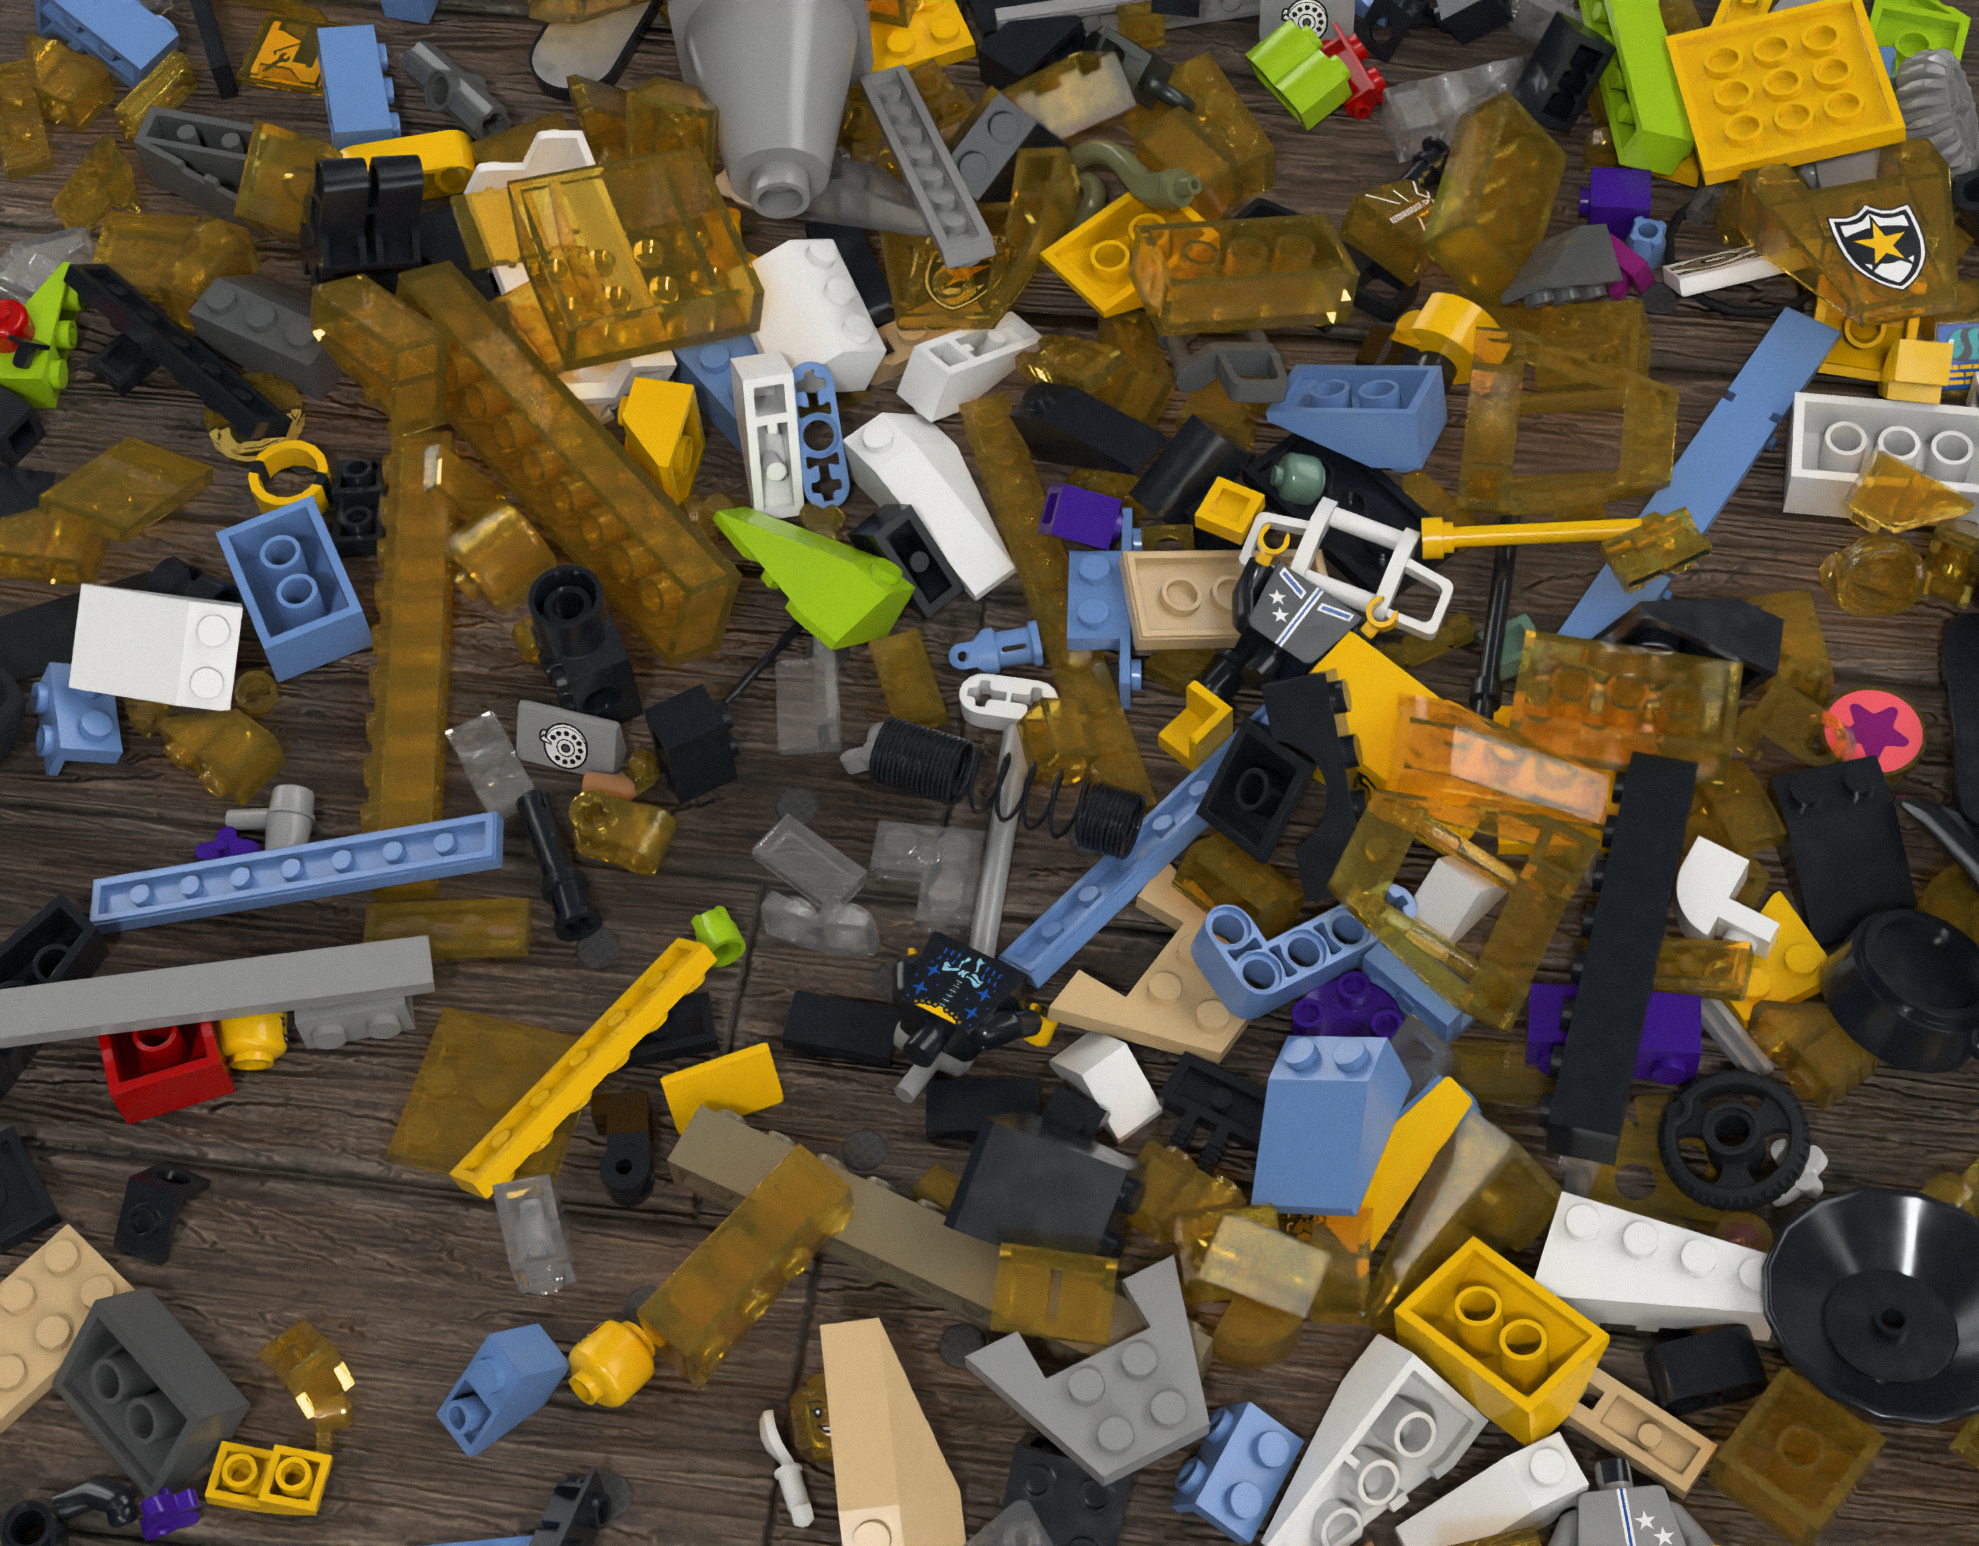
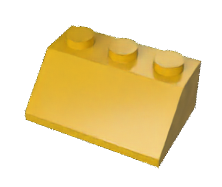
[1393,1236,1610,1447]

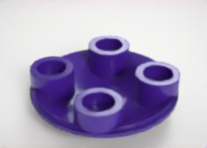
[1291,971,1404,1052]

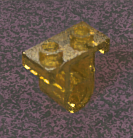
[1730,655,1856,767]

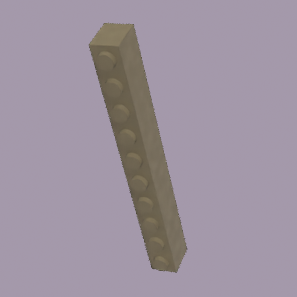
[667,1104,1213,1383]

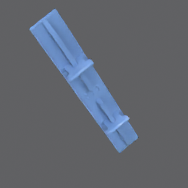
[1548,306,1842,681]

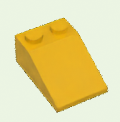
[1040,192,1219,318]

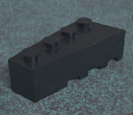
[0,893,109,1102]

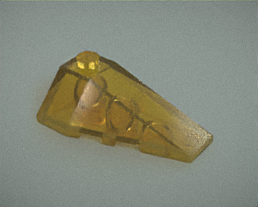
[1357,1111,1565,1344]

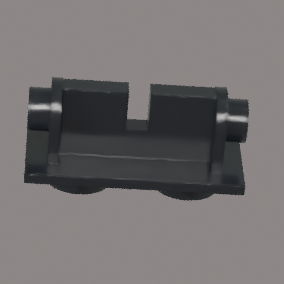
[529,1467,611,1546]

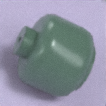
[1270,452,1325,505]

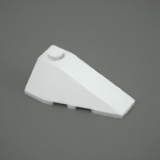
[1261,1333,1489,1546]

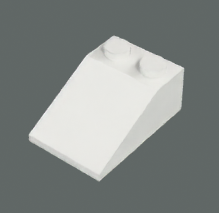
[68,583,243,712]

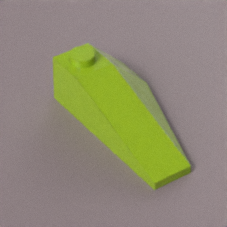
[712,506,916,651]

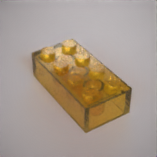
[1420,90,1568,310]
[1128,214,1360,336]
[1506,629,1744,788]

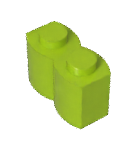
[1245,19,1353,131]

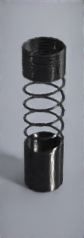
[869,716,1146,860]

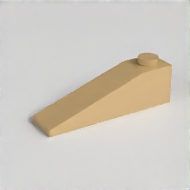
[820,1317,967,1546]

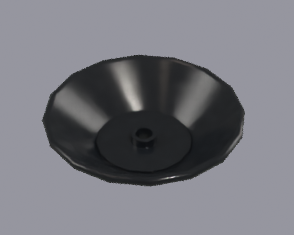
[1761,1186,1979,1426]

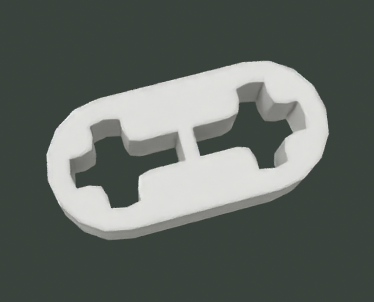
[959,673,1059,734]

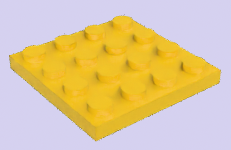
[1665,0,1906,186]

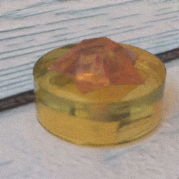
[1713,1212,1773,1254]

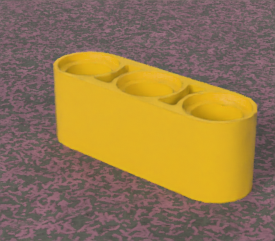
[336,130,476,200]

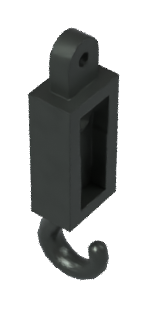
[1082,26,1196,112]

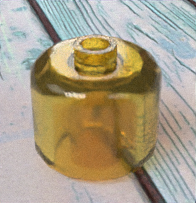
[446,500,559,615]

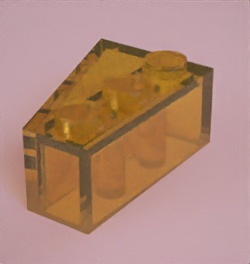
[311,274,451,438]

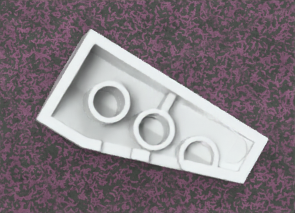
[843,412,1015,601]

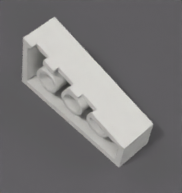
[1534,1191,1772,1341]

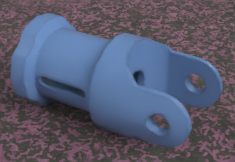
[948,620,1044,674]

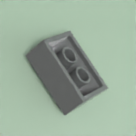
[188,274,377,402]
[51,1287,251,1498]

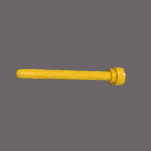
[1421,517,1677,560]

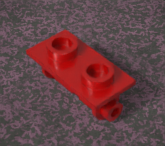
[1321,22,1392,120]

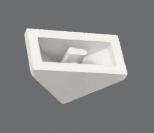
[1406,850,1513,958]
[1049,1031,1163,1145]

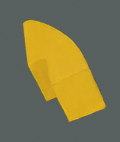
[1877,339,1954,404]

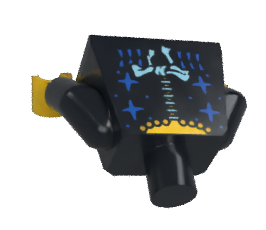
[892,930,1058,1068]

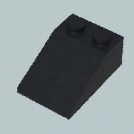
[1579,599,1784,717]
[1762,755,1919,948]

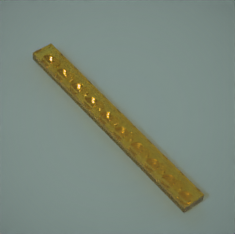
[958,392,1158,818]

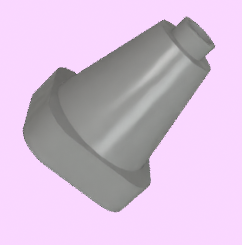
[668,0,873,219]

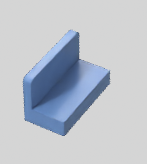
[1362,937,1488,1051]

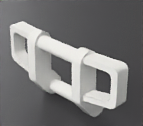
[1239,496,1453,640]

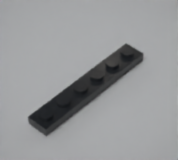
[63,263,293,441]

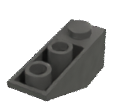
[1501,224,1623,310]

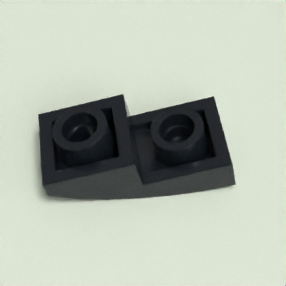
[332,457,389,557]

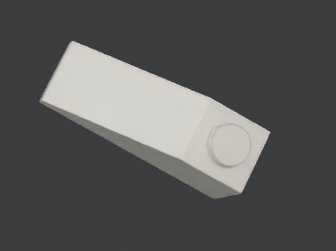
[896,311,1046,422]
[730,351,805,519]
[1395,1432,1589,1546]

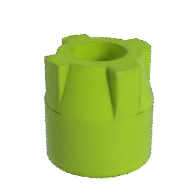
[691,906,746,967]

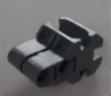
[299,155,424,308]

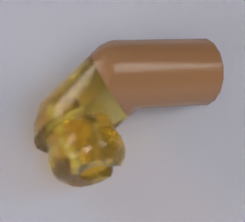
[582,750,660,802]

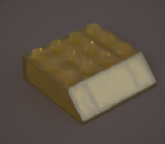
[507,145,765,371]

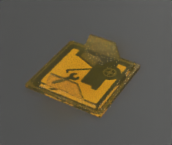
[235,3,353,97]

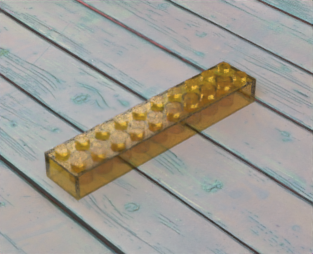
[384,260,742,668]

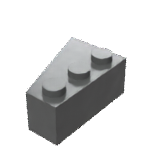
[133,106,296,240]

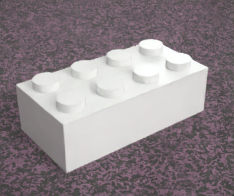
[1783,392,1979,530]

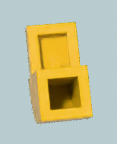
[1391,292,1512,385]

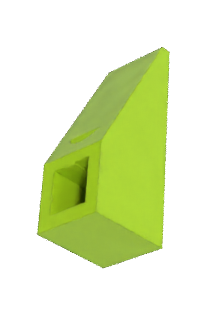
[0,262,86,409]

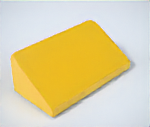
[660,1042,784,1136]

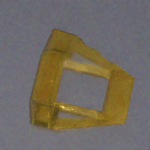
[1456,326,1679,516]
[1327,789,1600,1035]

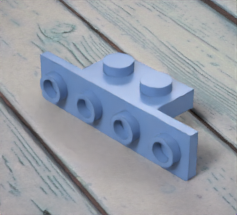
[1067,508,1143,709]

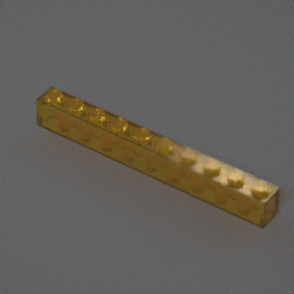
[360,431,461,901]

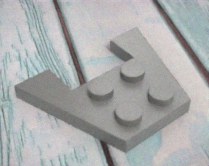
[965,1255,1210,1487]

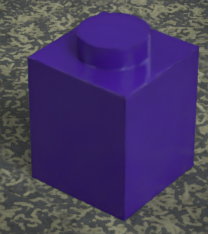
[1578,167,1651,239]
[1037,483,1123,551]

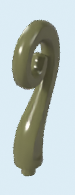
[1043,139,1202,233]

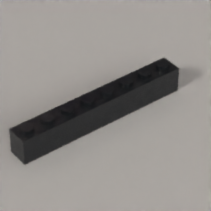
[1537,751,1698,1166]

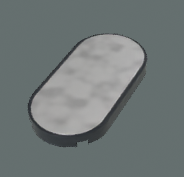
[529,0,663,102]

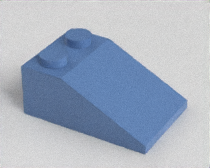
[1266,364,1448,473]
[1251,1036,1412,1217]

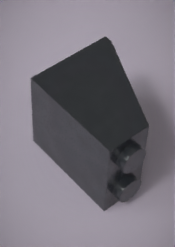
[943,1110,1148,1278]

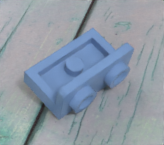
[30,662,123,776]
[1170,1401,1304,1545]

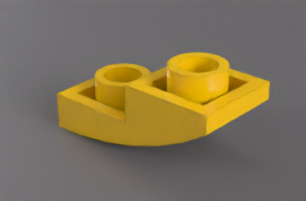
[204,1441,333,1515]

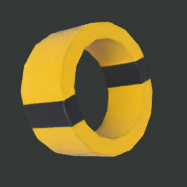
[248,440,334,514]

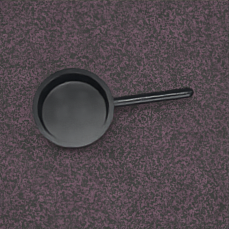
[1821,909,1979,1073]

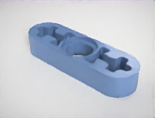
[792,361,850,509]

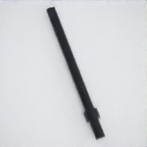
[1469,498,1523,737]

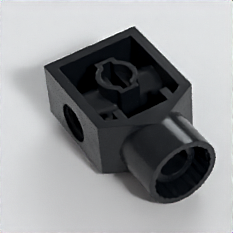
[528,565,644,724]

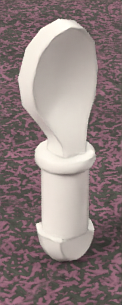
[759,1410,814,1528]

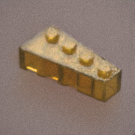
[935,51,1137,145]
[636,1143,854,1390]

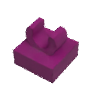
[1608,233,1655,303]

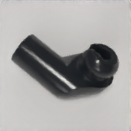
[52,1478,139,1528]

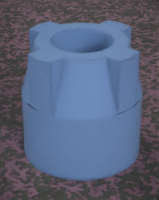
[1626,216,1667,270]

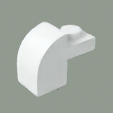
[1675,836,1780,960]

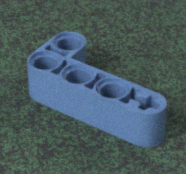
[1191,883,1417,1020]

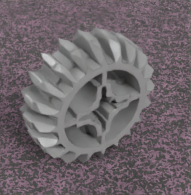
[1895,48,1979,183]

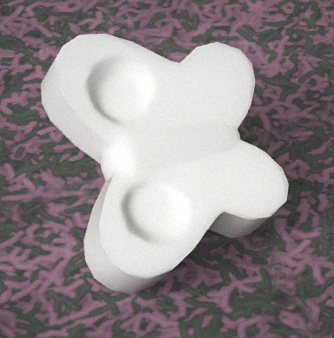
[1771,1138,1828,1207]

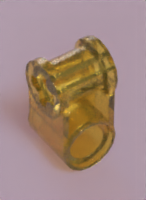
[569,790,677,876]

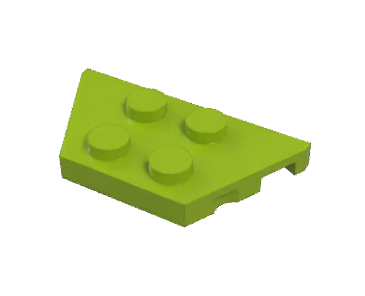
[1870,0,1971,106]

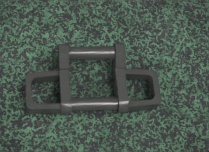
[1155,284,1289,403]

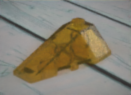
[1384,692,1609,830]

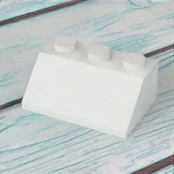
[726,239,887,393]

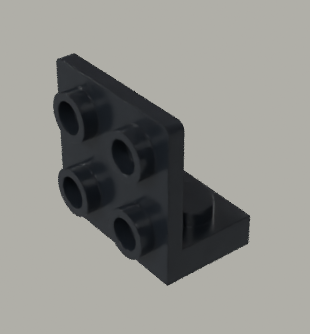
[995,1432,1141,1546]

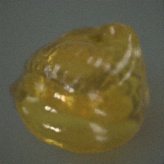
[1819,535,1927,618]

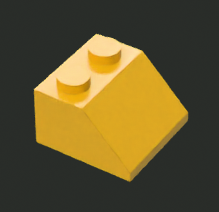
[1813,264,1927,382]
[618,377,706,526]

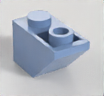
[436,1323,571,1457]

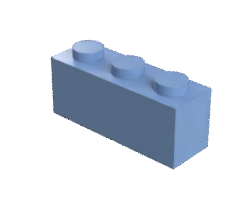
[317,24,401,159]

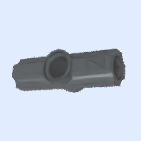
[401,41,512,145]

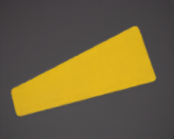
[1314,1077,1472,1265]

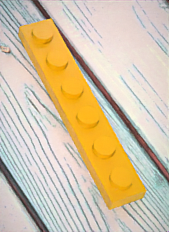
[449,937,718,1200]

